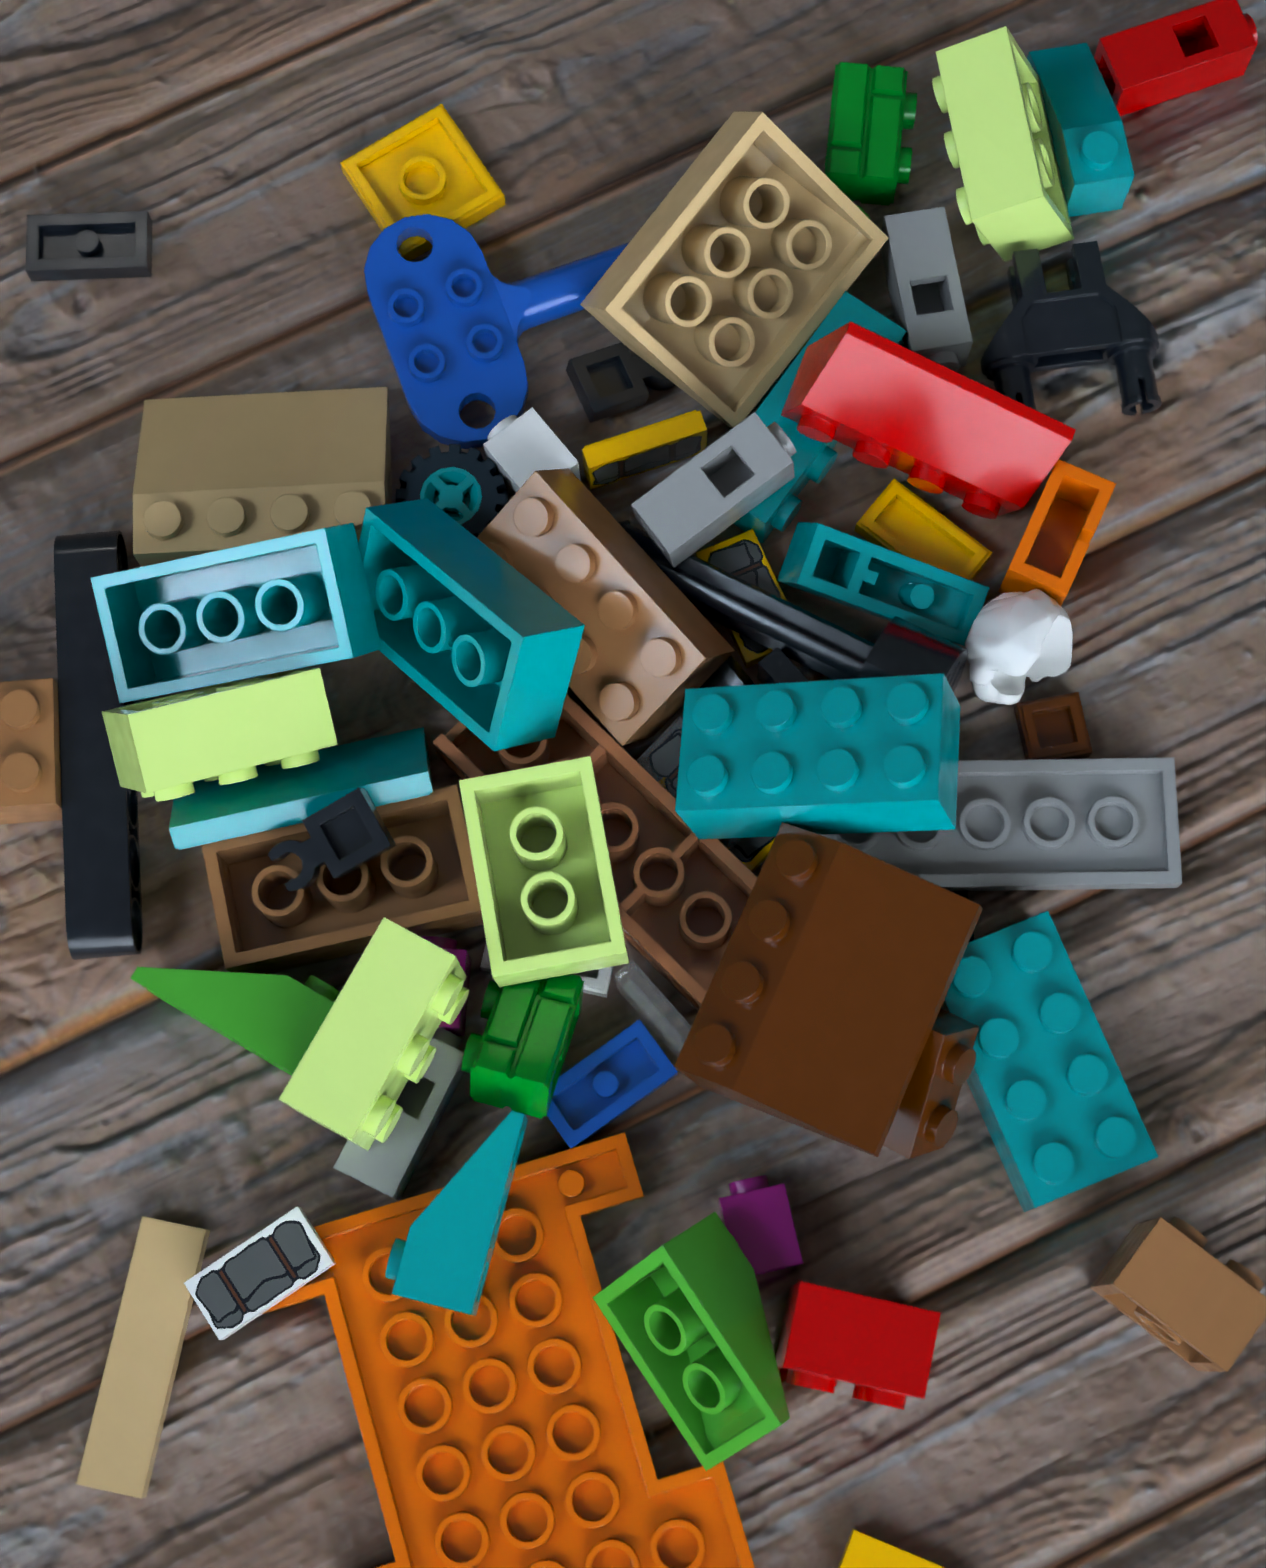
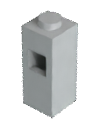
[880,206,973,372]
[631,412,797,568]
[333,1028,465,1201]

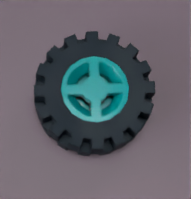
[395,444,508,538]

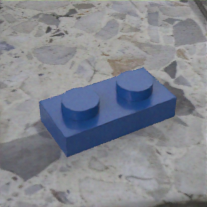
[547,1019,678,1149]

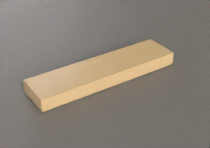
[76,1216,210,1499]

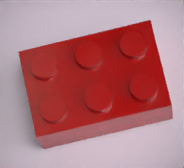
[775,1281,941,1410]

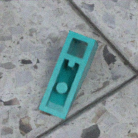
[1027,43,1135,217]
[777,522,989,647]
[385,1111,528,1316]

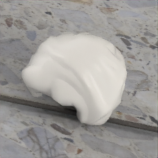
[965,589,1073,705]

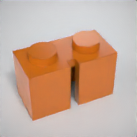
[998,459,1116,606]

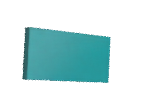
[169,727,433,850]

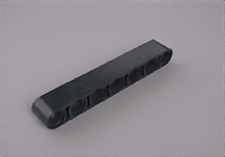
[54,531,143,960]

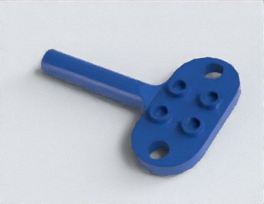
[364,214,629,449]

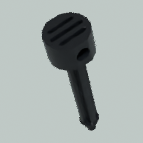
[618,520,968,692]

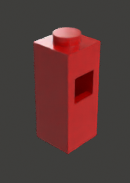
[1094,0,1258,116]

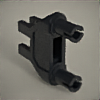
[980,241,1162,415]

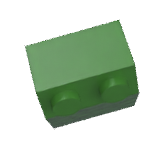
[130,967,340,1076]
[592,1212,790,1471]

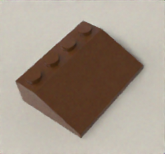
[674,822,983,1157]

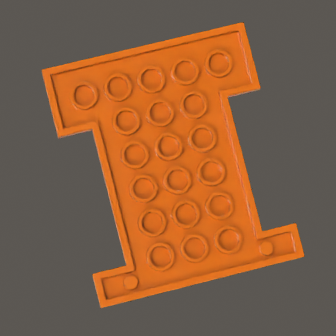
[263,1132,755,1568]

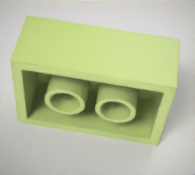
[932,26,1074,262]
[102,667,338,801]
[459,756,629,987]
[279,917,469,1151]

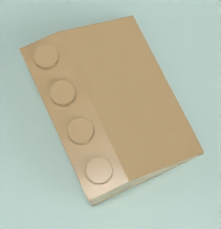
[580,112,888,429]
[133,387,392,567]

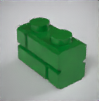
[824,62,917,206]
[461,974,584,1119]

